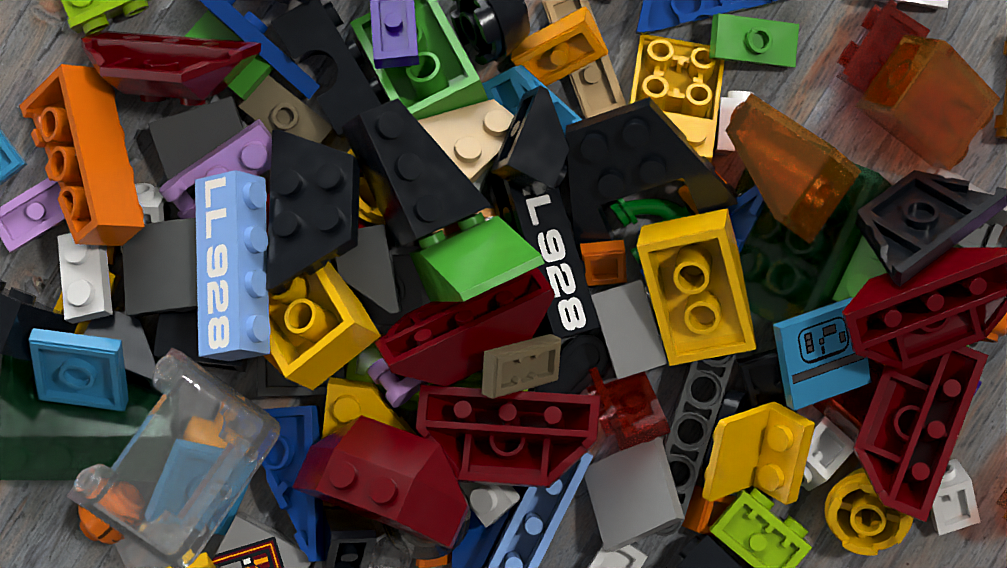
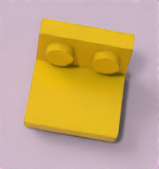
[702,401,815,505]

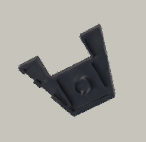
[565,97,738,255]

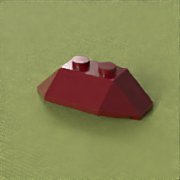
[81,30,261,106]
[842,247,1007,370]
[375,267,555,387]
[853,346,989,523]
[416,385,601,488]
[292,415,470,549]

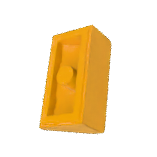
[511,6,608,86]

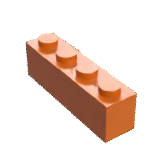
[19,64,145,246]

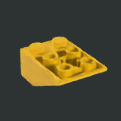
[628,34,725,182]

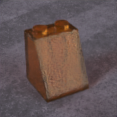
[855,34,1001,171]
[725,93,861,244]

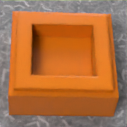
[580,240,627,286]

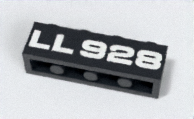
[486,174,600,340]

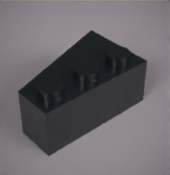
[341,98,491,249]
[0,279,79,362]

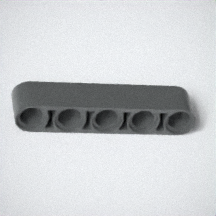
[655,353,736,536]

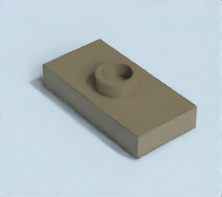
[238,75,334,144]
[481,334,561,399]

